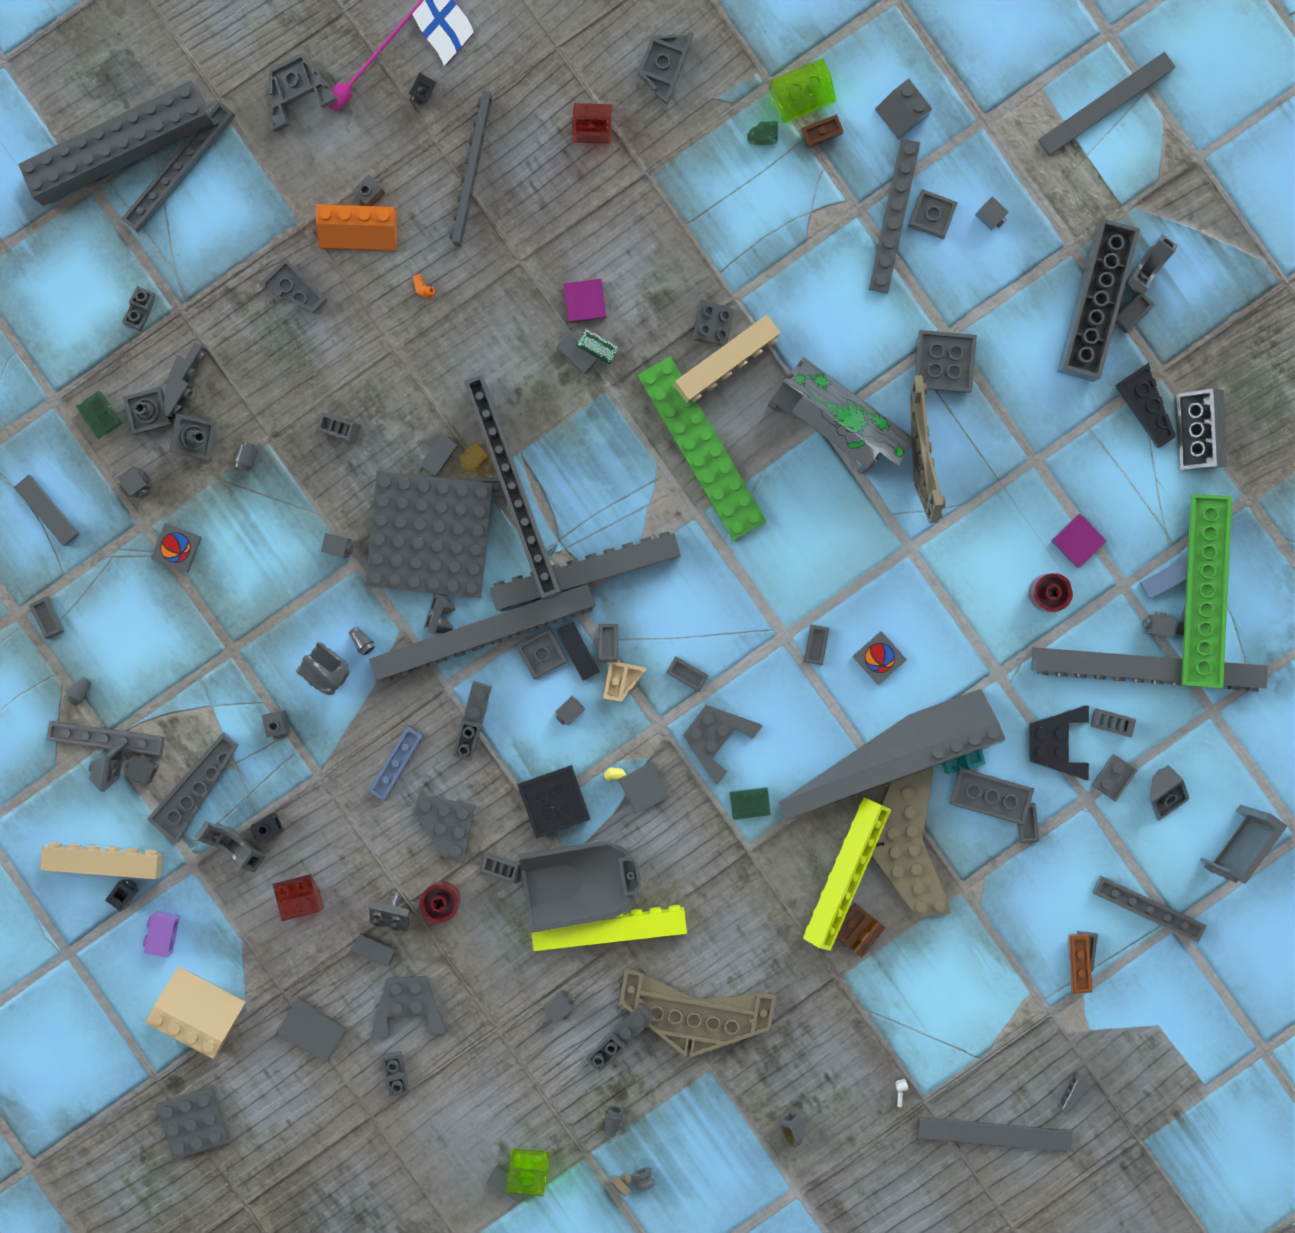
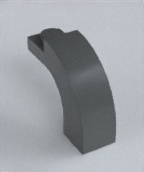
[1126,234,1177,295]
[195,821,265,873]

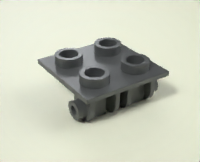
[693,299,734,346]

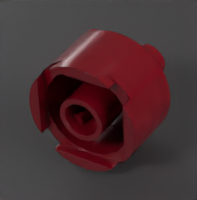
[1028,573,1073,612]
[419,881,461,924]

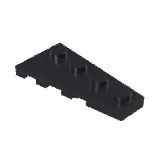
[1115,363,1176,448]

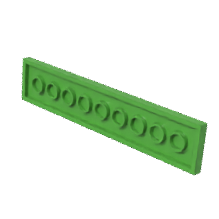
[637,356,767,541]
[1181,494,1232,689]

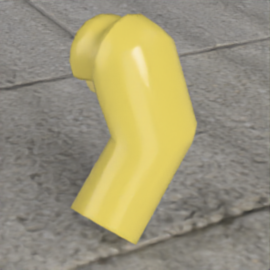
[604,767,627,781]

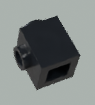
[251,813,284,843]

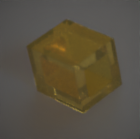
[458,441,490,473]

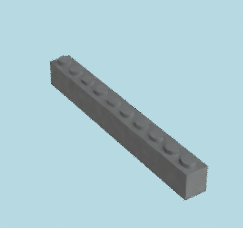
[490,531,681,610]

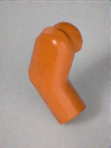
[412,274,435,299]

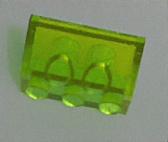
[769,58,836,123]

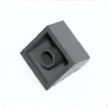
[875,78,932,139]

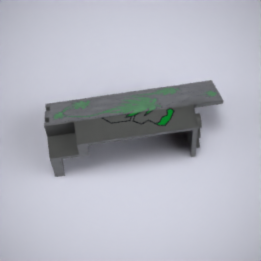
[768,357,915,474]

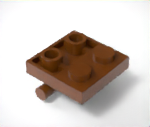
[837,903,886,958]

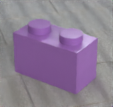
[143,911,180,958]

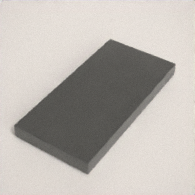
[949,767,1034,825]

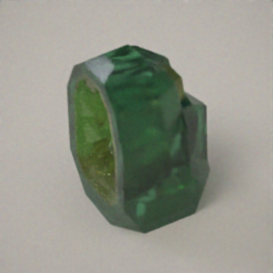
[747,121,778,145]

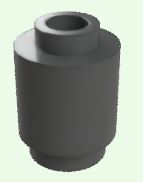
[233,442,258,471]

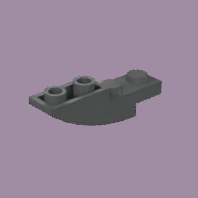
[164,343,207,419]
[453,681,492,761]
[586,1004,654,1073]

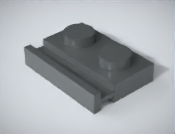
[1091,754,1138,802]

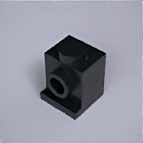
[408,72,437,105]
[105,879,139,912]

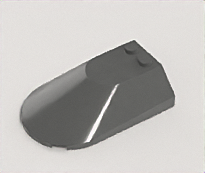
[519,841,641,933]

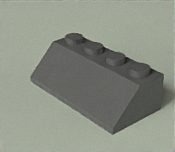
[1176,388,1227,470]

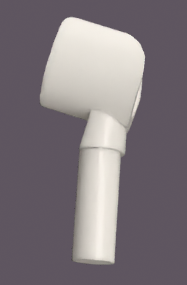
[895,1079,908,1107]

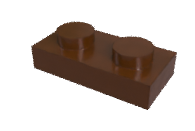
[801,114,844,148]

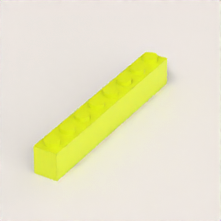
[803,797,891,951]
[532,905,687,951]

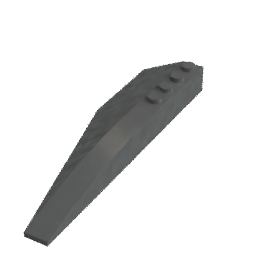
[779,689,1006,821]

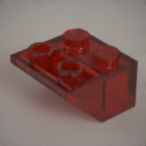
[572,103,612,144]
[272,874,324,921]

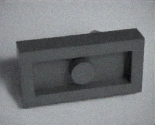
[423,593,456,634]

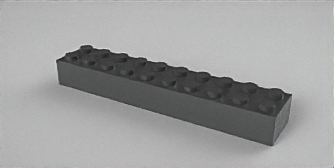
[18,81,214,206]

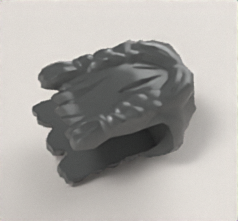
[296,642,350,695]

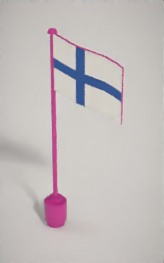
[328,0,474,112]

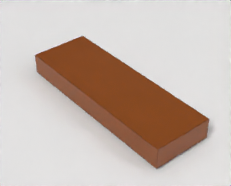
[1068,934,1092,994]

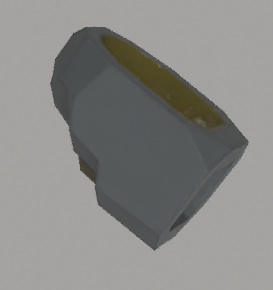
[779,1111,804,1148]

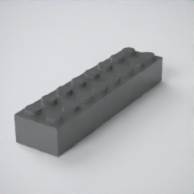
[1057,219,1140,382]

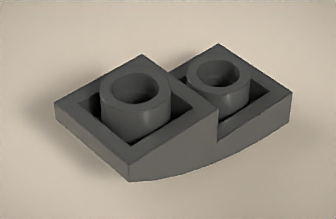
[122,286,156,332]
[381,1051,409,1097]

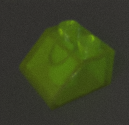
[505,1148,549,1196]

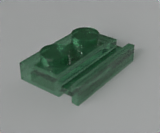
[76,391,122,439]
[729,787,771,820]

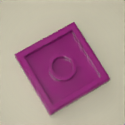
[564,279,607,323]
[1051,514,1106,568]

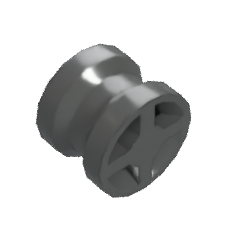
[633,1167,655,1191]

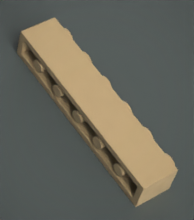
[673,315,781,403]
[40,842,164,879]

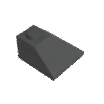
[89,743,125,792]
[1149,765,1190,821]

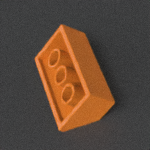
[316,204,398,251]

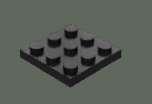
[517,765,591,839]

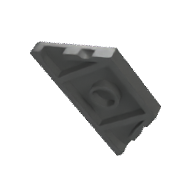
[638,32,694,105]

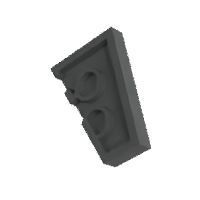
[258,258,327,314]

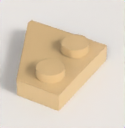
[603,662,646,702]

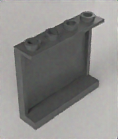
[1200,805,1287,884]

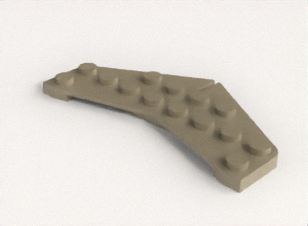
[910,375,946,524]
[872,768,950,917]
[620,968,776,1058]

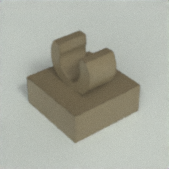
[609,1172,633,1197]

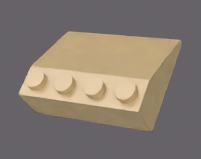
[145,967,246,1059]

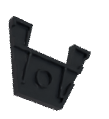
[1030,705,1089,780]

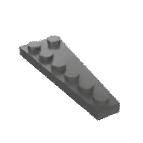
[147,732,239,844]

